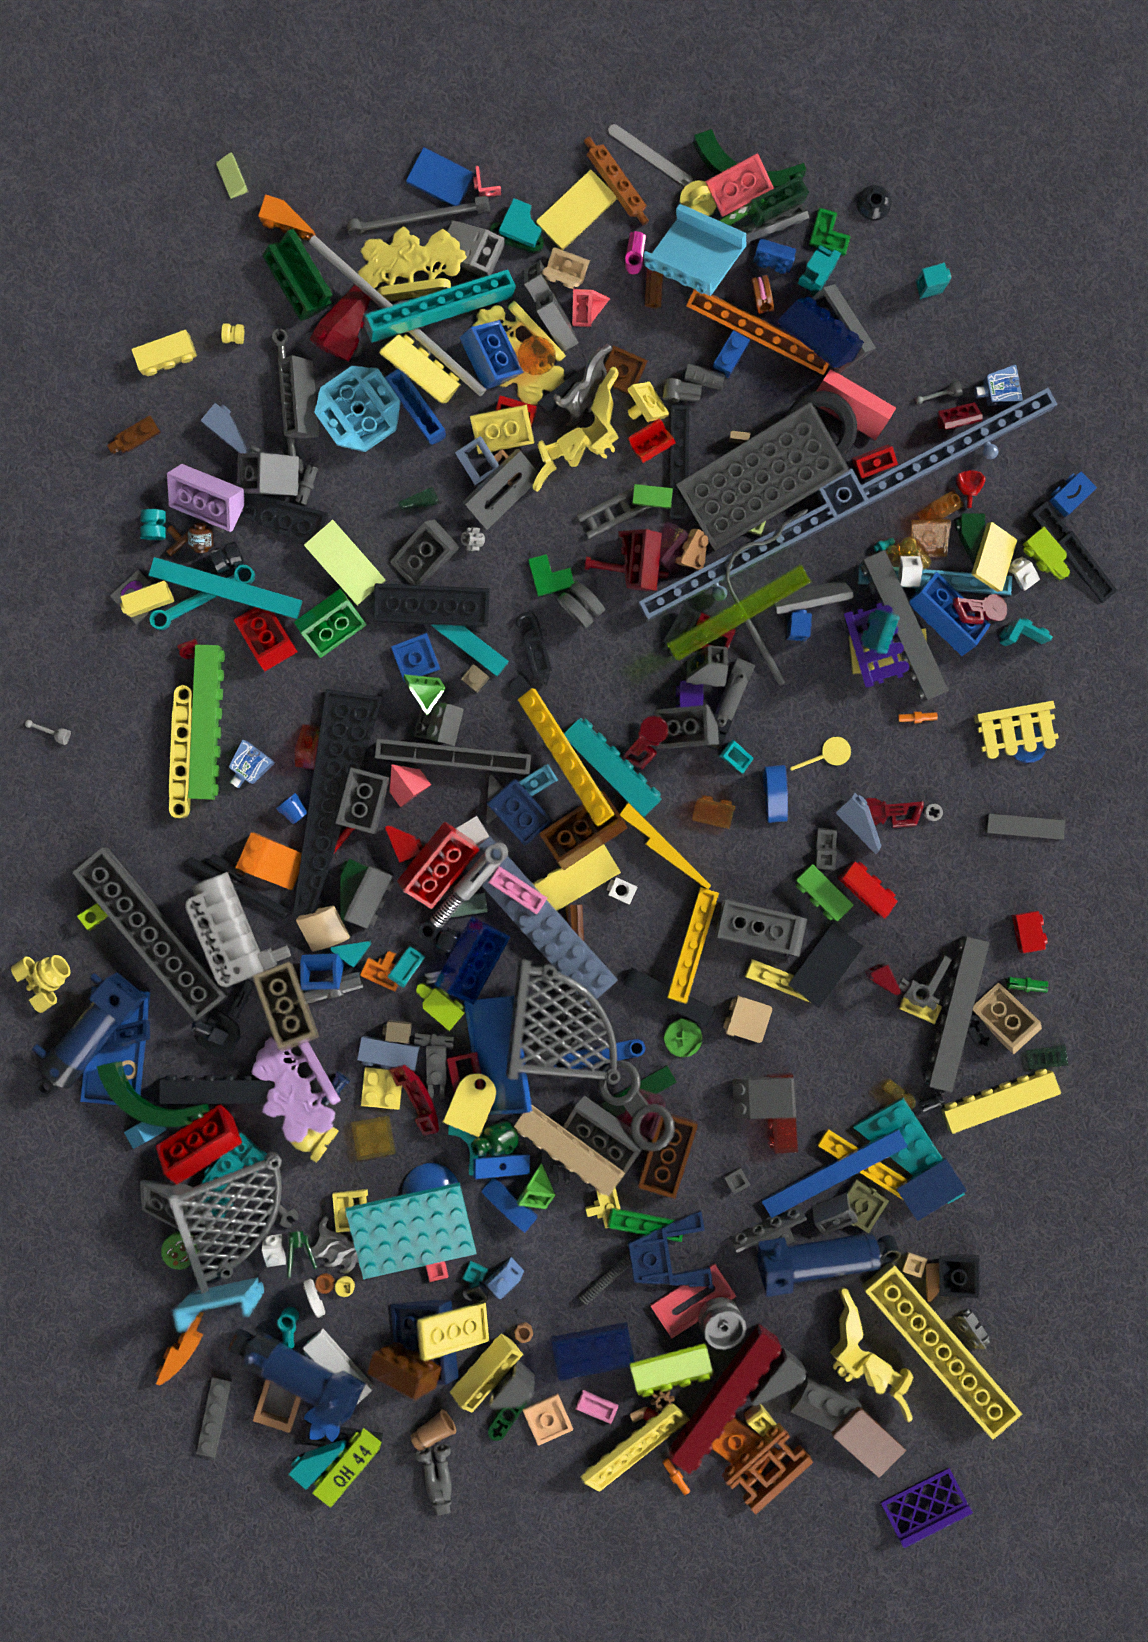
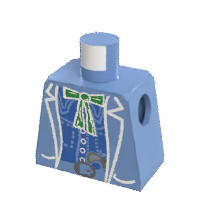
[974,365,1023,406]
[229,740,275,788]
[485,1257,524,1299]

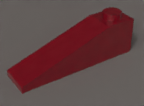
[309,285,370,362]

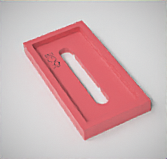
[651,1263,736,1339]

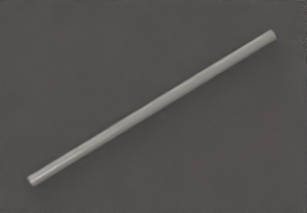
[309,235,486,396]

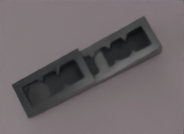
[537,359,604,416]

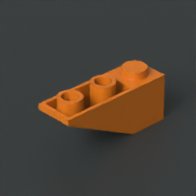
[259,194,316,240]

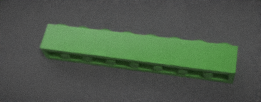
[188,645,225,800]

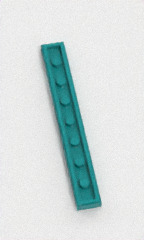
[149,557,303,619]

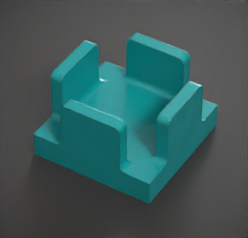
[798,245,841,296]

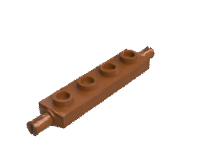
[584,136,649,226]

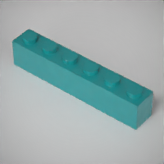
[564,718,662,817]

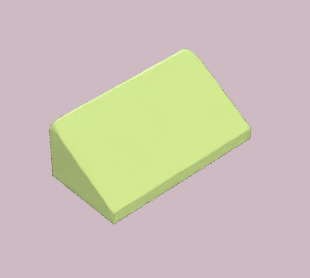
[216,152,248,199]

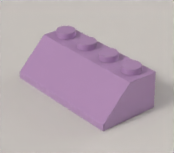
[167,464,244,532]

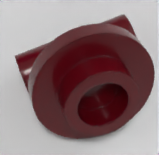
[177,639,198,659]

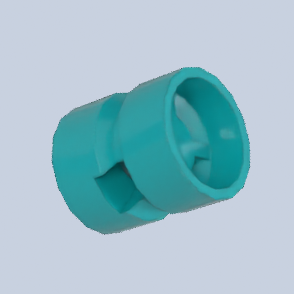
[140,509,166,540]

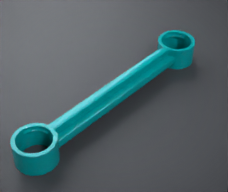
[150,565,255,630]

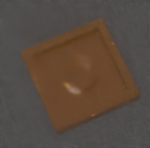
[908,519,951,557]

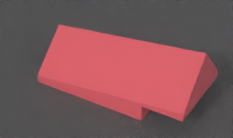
[817,369,896,441]

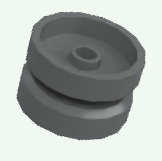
[557,580,605,629]
[698,1297,746,1349]

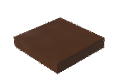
[602,345,648,396]

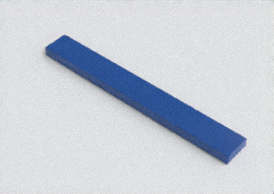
[762,1128,908,1218]

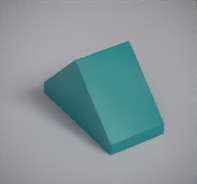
[719,740,754,774]
[331,941,371,967]

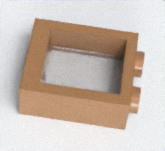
[253,1379,301,1433]

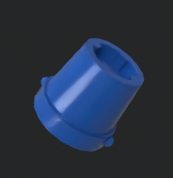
[276,793,308,824]

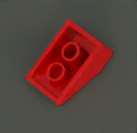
[234,607,297,671]

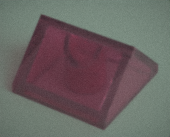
[659,522,688,575]
[622,1088,666,1139]

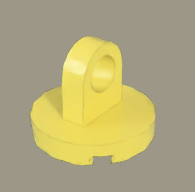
[680,180,717,217]

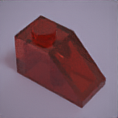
[295,724,320,769]

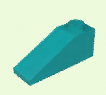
[289,1439,347,1490]

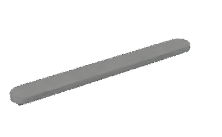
[608,124,693,186]

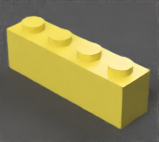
[450,1334,523,1413]

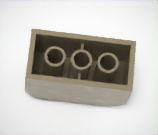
[253,962,319,1051]

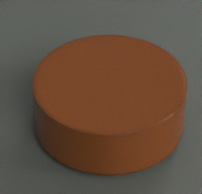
[315,1273,335,1294]

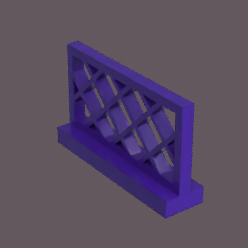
[881,1468,973,1548]

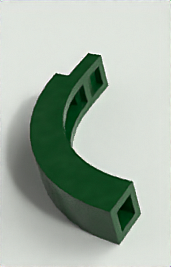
[693,129,807,193]
[97,1061,209,1127]

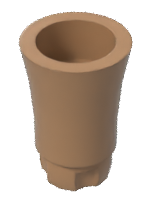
[411,1409,456,1451]

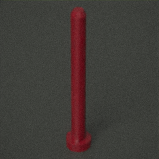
[584,556,669,579]

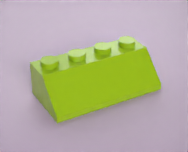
[630,1344,713,1397]

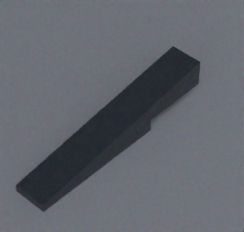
[1028,501,1118,603]

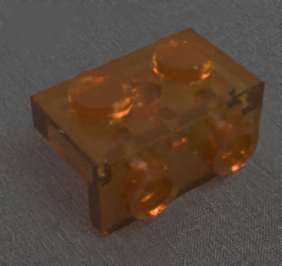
[692,795,735,829]

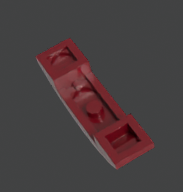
[388,1065,439,1136]

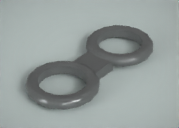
[598,1060,674,1151]

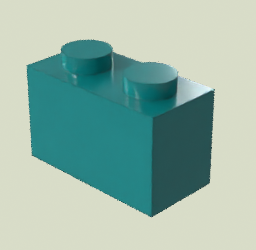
[915,263,951,299]

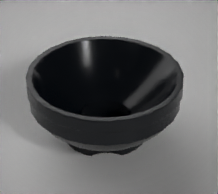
[857,185,892,221]

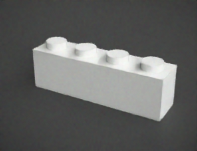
[303,1328,374,1404]

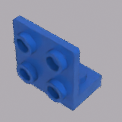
[753,239,796,274]

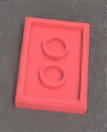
[705,153,774,217]

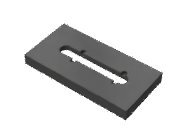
[462,449,539,530]

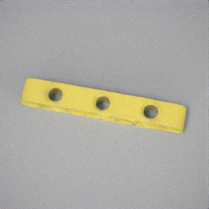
[169,685,193,818]

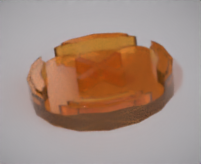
[518,336,556,375]

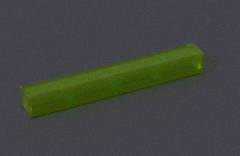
[667,564,812,660]

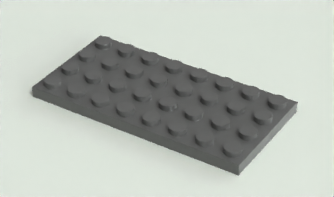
[676,402,850,551]

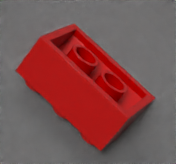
[837,861,897,919]

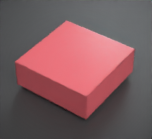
[425,1261,449,1282]

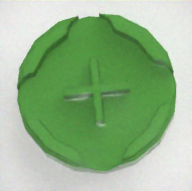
[664,1019,702,1057]

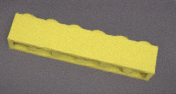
[941,1068,1061,1134]

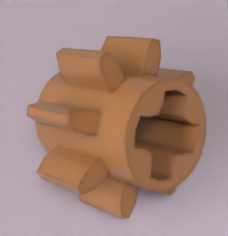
[651,1390,675,1412]

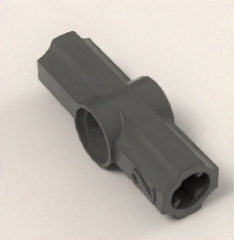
[304,972,364,1004]

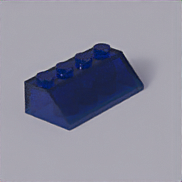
[777,297,864,368]

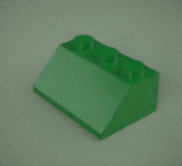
[294,589,367,658]

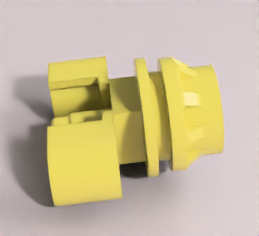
[11,955,70,1013]

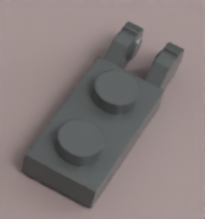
[426,1046,447,1099]

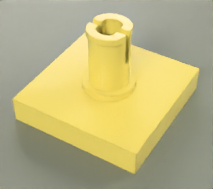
[627,382,669,422]

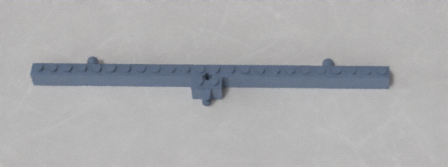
[638,388,1057,621]

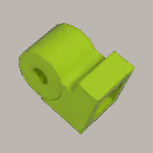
[77,903,108,931]

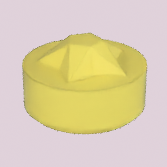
[335,1276,355,1297]

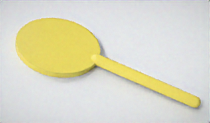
[790,737,851,771]

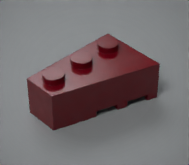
[618,529,662,592]

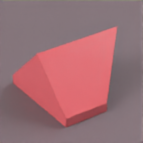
[572,289,610,327]
[389,764,431,807]

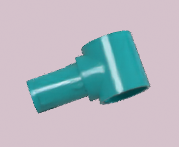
[277,1307,299,1348]

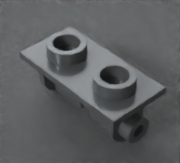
[954,1309,990,1349]

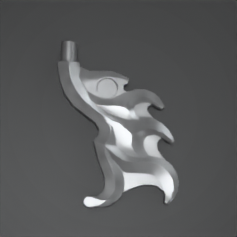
[553,344,612,427]
[304,1216,360,1273]

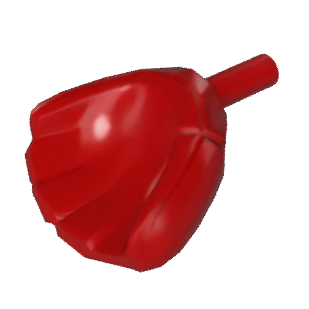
[956,470,986,508]

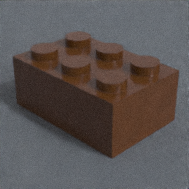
[367,1342,441,1400]

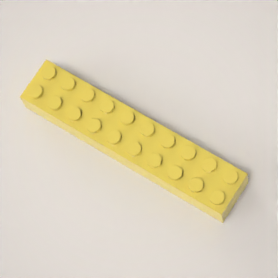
[862,1263,1022,1439]

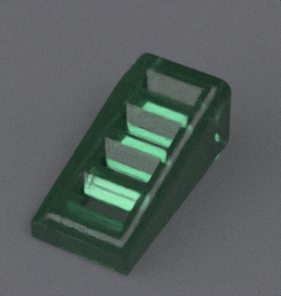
[398,487,440,510]
[1026,1044,1068,1069]

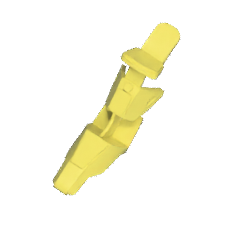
[533,367,619,492]
[830,1287,913,1422]

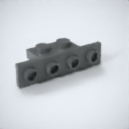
[730,1206,807,1253]

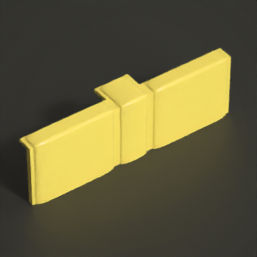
[522,844,621,932]

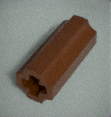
[645,268,663,308]
[566,904,584,941]

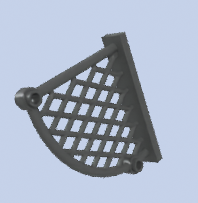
[505,959,620,1084]
[165,1152,282,1294]

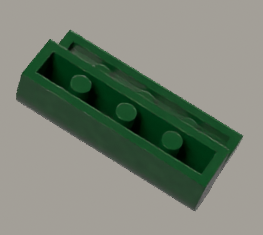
[262,229,333,321]

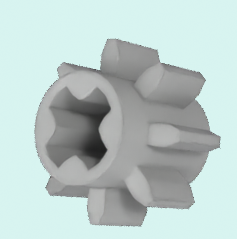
[461,527,485,551]

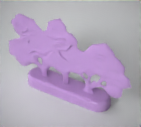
[252,1037,341,1142]

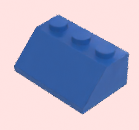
[460,320,524,389]

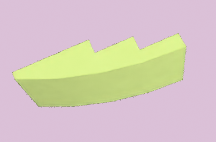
[304,520,386,606]

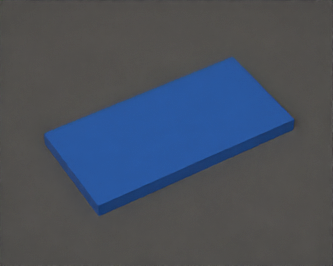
[80,986,150,1105]
[464,996,532,1115]

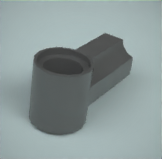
[663,378,702,402]

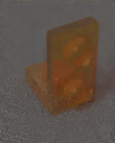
[917,490,964,529]

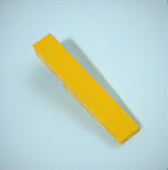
[620,803,711,889]

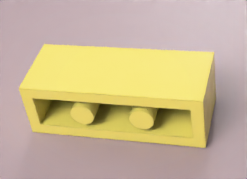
[132,330,197,376]

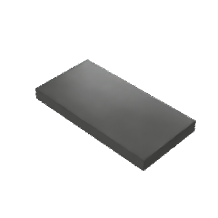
[769,580,853,614]

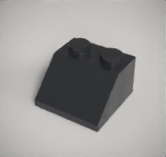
[939,1254,980,1298]

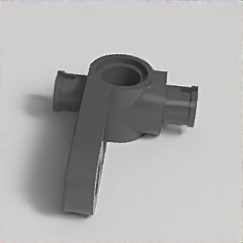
[898,955,951,1010]

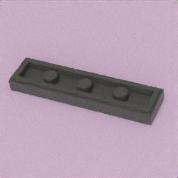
[986,814,1065,840]

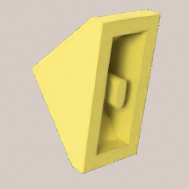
[744,1404,776,1437]

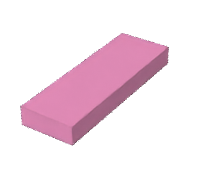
[488,866,548,914]

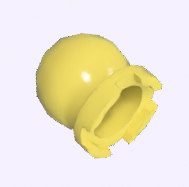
[290,1127,338,1162]

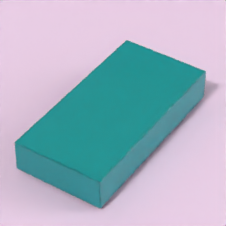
[388,946,425,988]

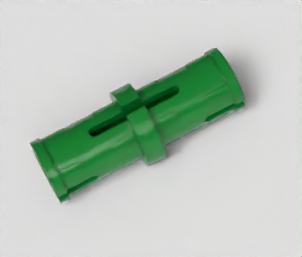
[1007,976,1048,993]

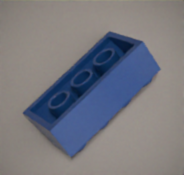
[909,572,991,656]

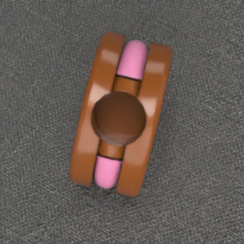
[751,275,774,314]

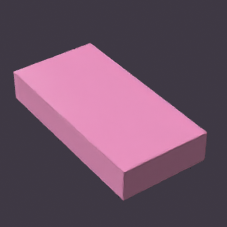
[576,1390,619,1424]

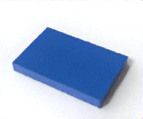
[406,147,475,206]

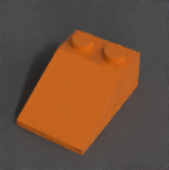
[236,832,302,890]

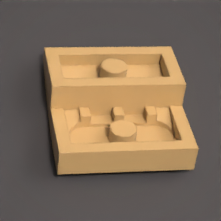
[296,906,350,951]

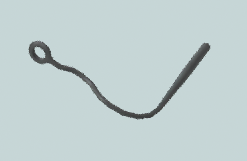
[725,509,808,686]

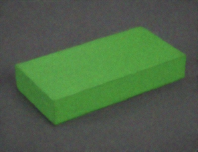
[632,484,673,509]

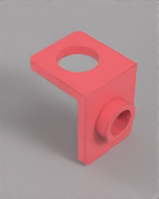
[473,166,501,197]

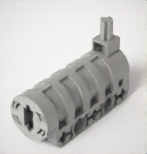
[186,872,291,987]

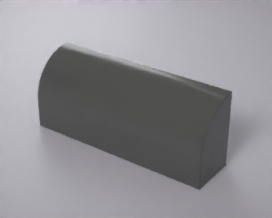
[278,355,319,438]

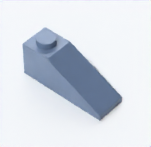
[201,403,248,453]
[836,793,881,854]

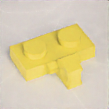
[585,1188,620,1228]

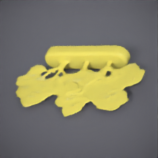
[358,226,467,301]
[473,301,566,405]

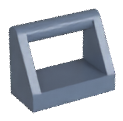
[455,436,499,487]

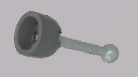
[916,380,963,404]

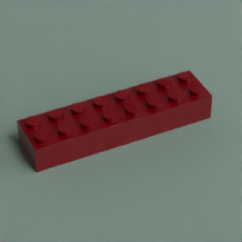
[669,1323,781,1474]

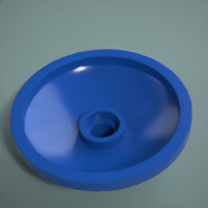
[402,1163,458,1195]

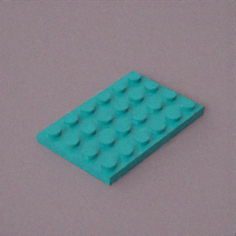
[345,1182,476,1279]

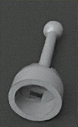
[25,720,71,745]

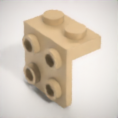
[541,247,590,289]
[723,995,772,1043]

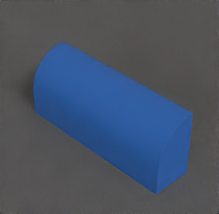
[385,368,446,444]

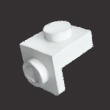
[1008,557,1040,591]
[262,1234,286,1267]

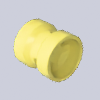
[222,323,244,344]

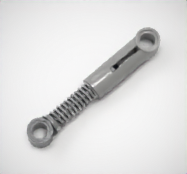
[418,842,508,941]

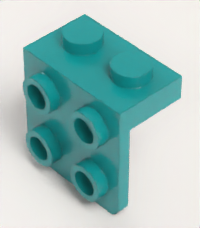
[999,618,1053,646]

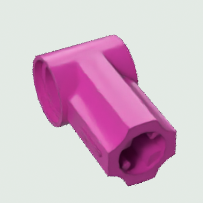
[625,231,646,274]

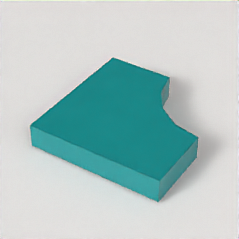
[499,198,542,248]

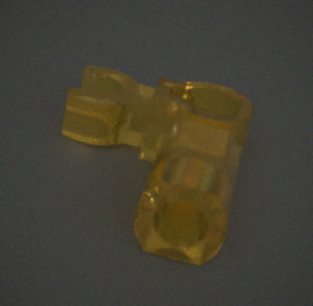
[886,537,931,570]
[881,1078,916,1109]

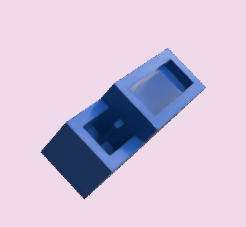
[481,1177,537,1233]

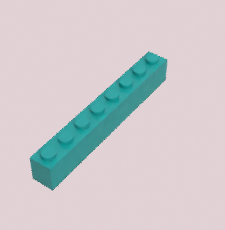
[364,269,516,343]

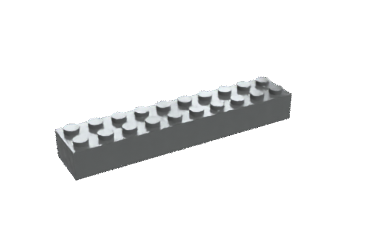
[72,848,230,1021]

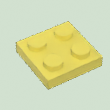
[361,1067,402,1110]

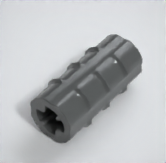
[684,364,725,391]

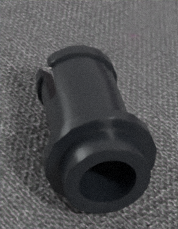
[919,1093,945,1114]

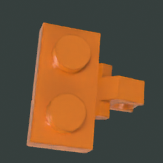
[360,951,398,992]

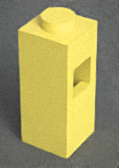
[120,581,175,617]

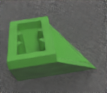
[403,674,445,715]
[516,1162,556,1209]

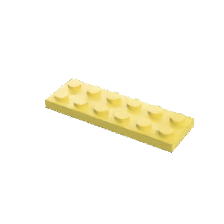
[581,1404,690,1492]

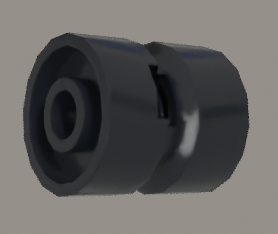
[209,541,245,574]

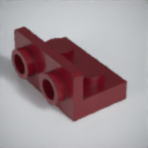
[938,403,982,430]

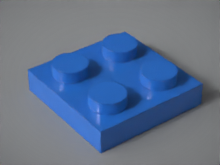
[391,633,441,683]

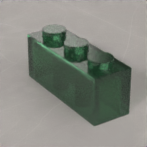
[746,176,809,227]

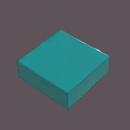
[462,1260,488,1284]

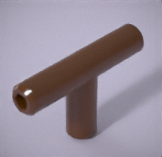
[166,526,193,557]

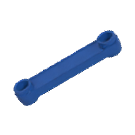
[554,1039,645,1069]

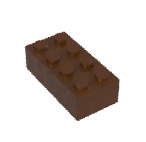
[539,791,628,871]
[637,1113,698,1199]

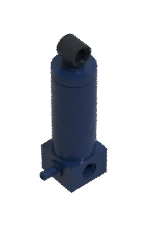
[757,1233,901,1297]

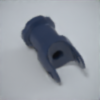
[321,1071,350,1105]

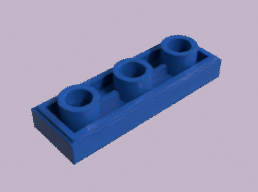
[473,1154,530,1179]

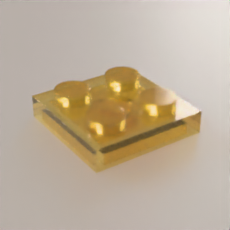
[351,1115,396,1161]

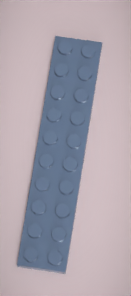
[466,836,618,1005]

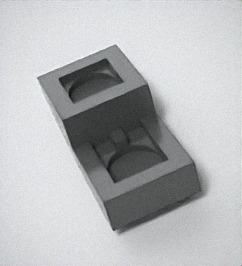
[816,828,837,870]

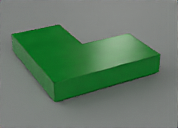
[808,208,851,256]
[528,554,574,597]

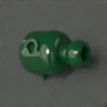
[471,1121,519,1156]

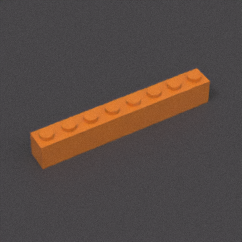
[686,289,833,375]

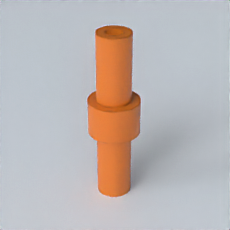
[898,711,938,723]
[662,1458,690,1495]

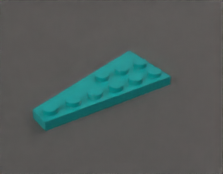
[853,1097,965,1204]

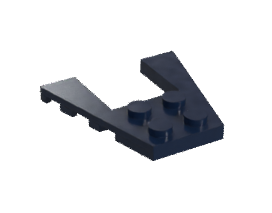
[628,1210,713,1288]

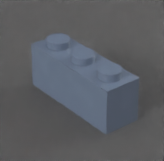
[358,1036,420,1071]

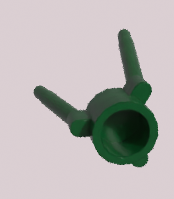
[287,1231,317,1278]

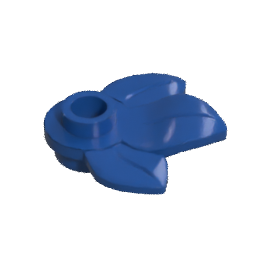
[304,1407,340,1442]

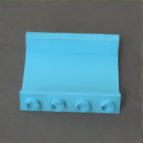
[644,204,746,296]
[174,1277,264,1331]

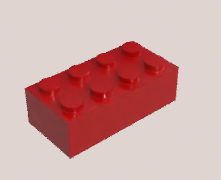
[397,821,480,909]
[156,1104,242,1185]

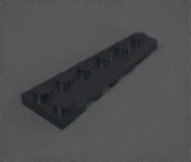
[240,493,328,544]

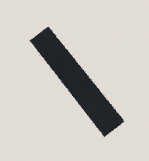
[669,405,690,520]

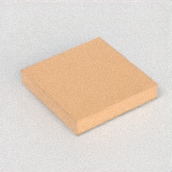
[523,1393,573,1446]

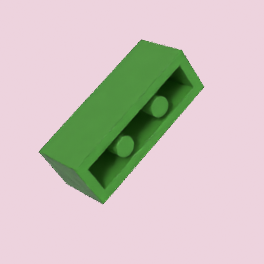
[795,864,853,921]

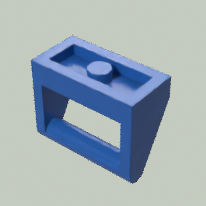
[300,954,344,990]

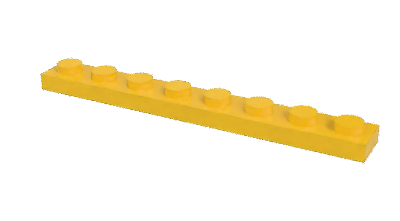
[518,688,615,826]

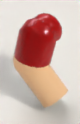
[630,1407,658,1423]

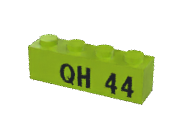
[313,1428,381,1508]

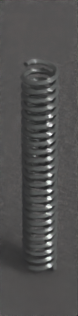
[579,1253,631,1305]

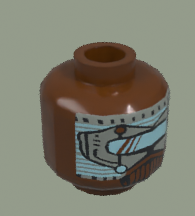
[188,523,213,553]

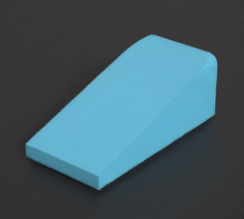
[519,764,558,797]

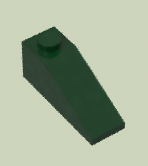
[955,513,985,567]
[340,859,369,921]

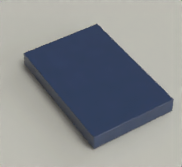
[486,778,553,846]
[896,1157,967,1221]

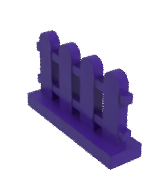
[844,603,909,688]

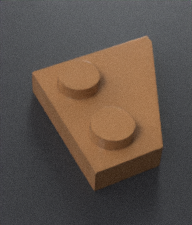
[675,529,708,571]

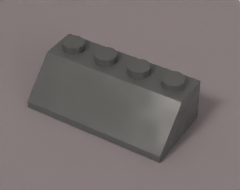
[797,284,876,374]
[522,991,599,1067]
[563,1096,648,1177]

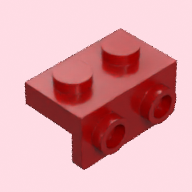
[628,419,675,463]

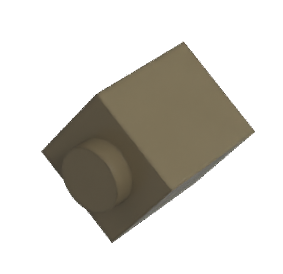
[462,664,489,693]
[383,1020,412,1043]

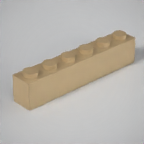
[514,1104,625,1196]

